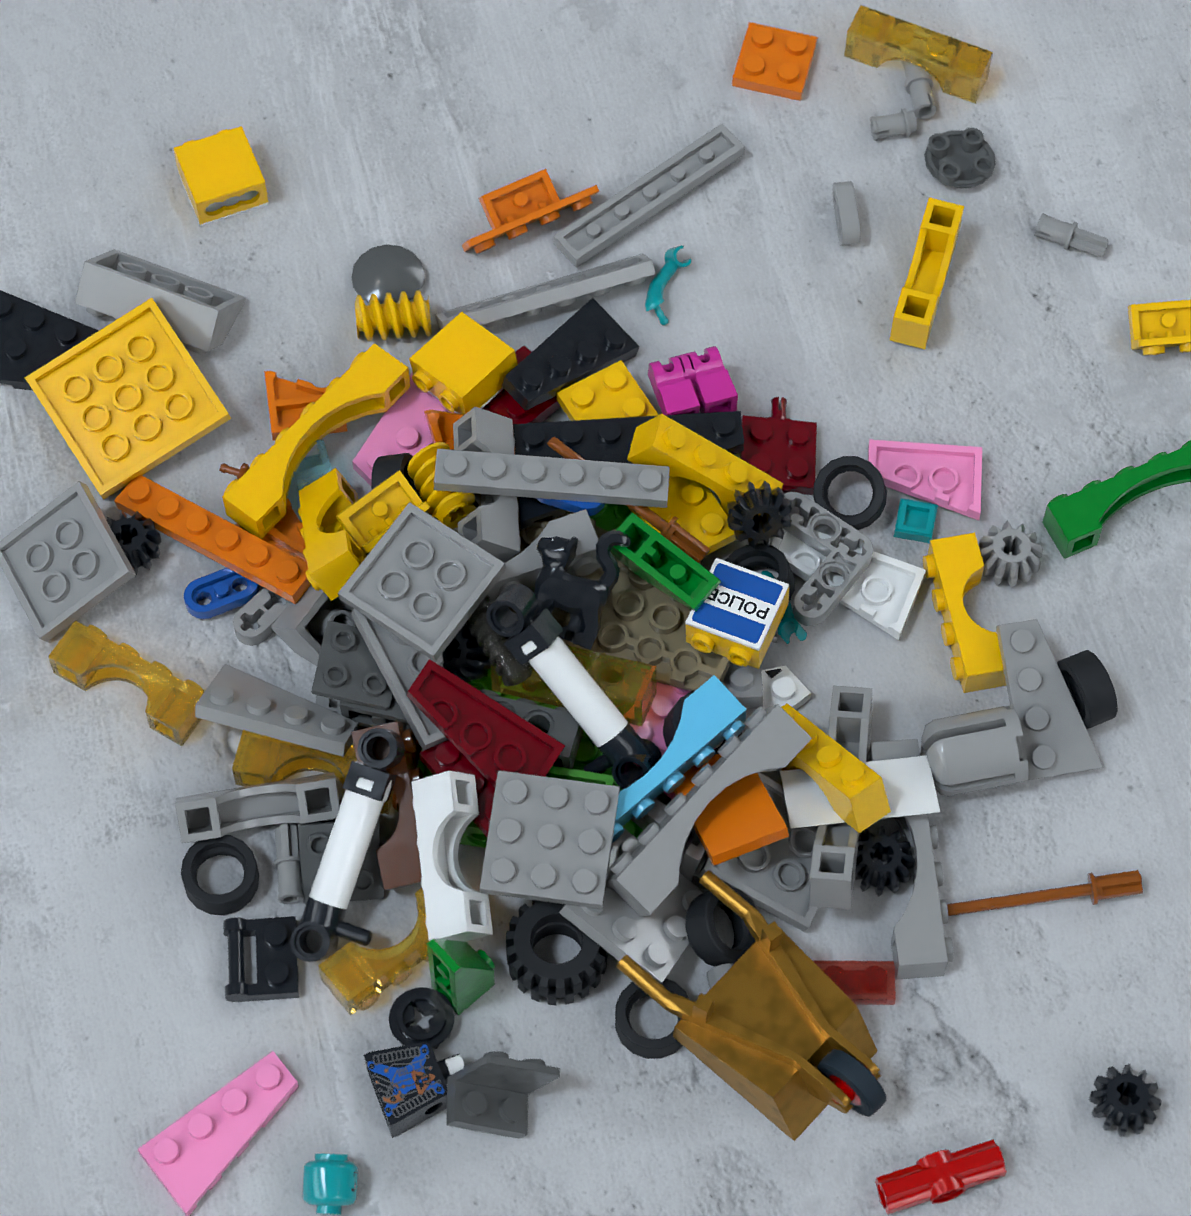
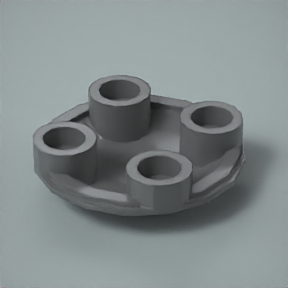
[924,128,996,188]
[351,244,425,304]

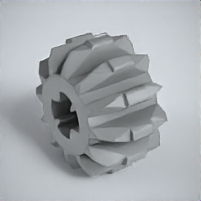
[979,520,1043,588]

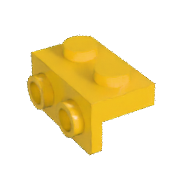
[1128,300,1191,356]
[336,470,430,554]

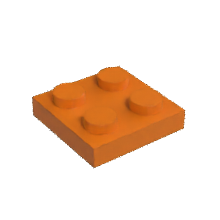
[732,22,818,101]

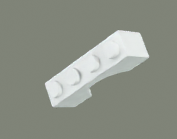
[412,771,493,942]

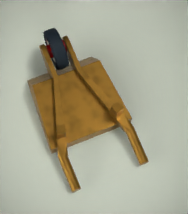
[616,870,887,1141]

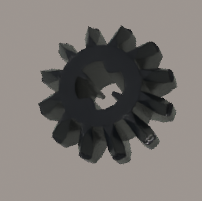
[727,481,792,548]
[106,510,162,577]
[442,616,499,683]
[854,826,915,897]
[1089,1063,1161,1137]

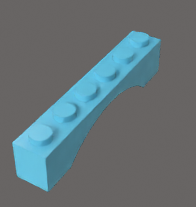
[612,675,747,843]

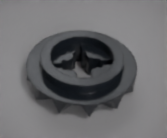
[389,987,455,1049]

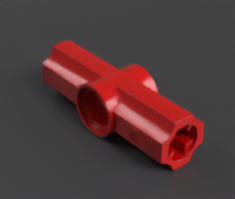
[875,1139,1007,1214]

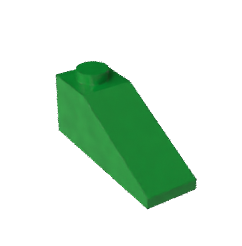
[611,512,721,612]
[427,938,495,1015]

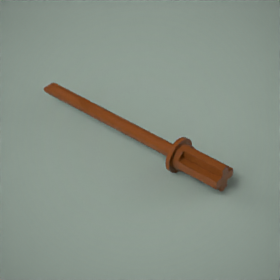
[547,437,711,564]
[947,870,1143,916]

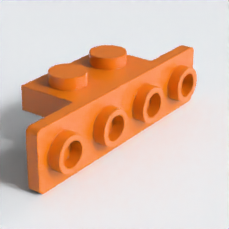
[461,169,600,254]

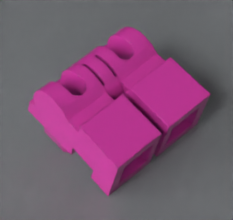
[648,346,738,415]

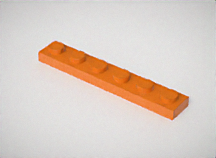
[114,475,311,604]

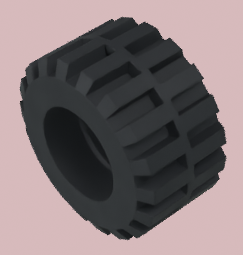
[506,900,608,1005]

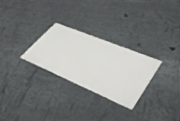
[780,755,940,829]

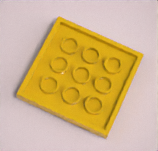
[25,298,231,500]

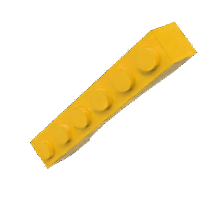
[222,343,411,539]

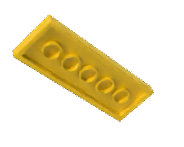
[557,360,737,556]

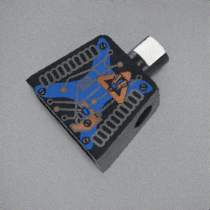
[364,1042,464,1138]

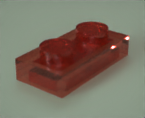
[813,961,896,1005]

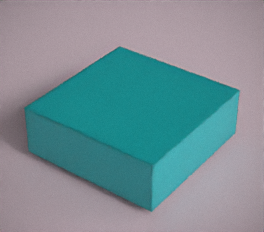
[893,498,938,544]

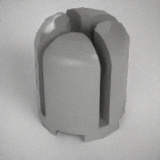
[921,705,1029,797]

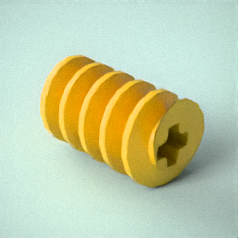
[355,290,432,341]
[407,442,477,529]

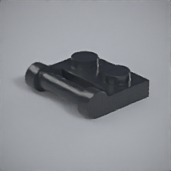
[223,916,300,1002]

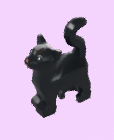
[534,530,631,650]

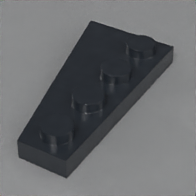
[502,298,640,411]

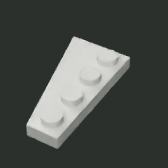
[771,526,926,640]

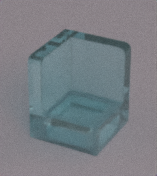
[293,439,332,502]

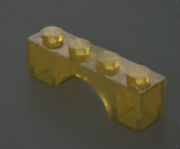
[844,5,993,104]
[48,620,204,746]
[232,730,394,815]
[318,888,429,1016]

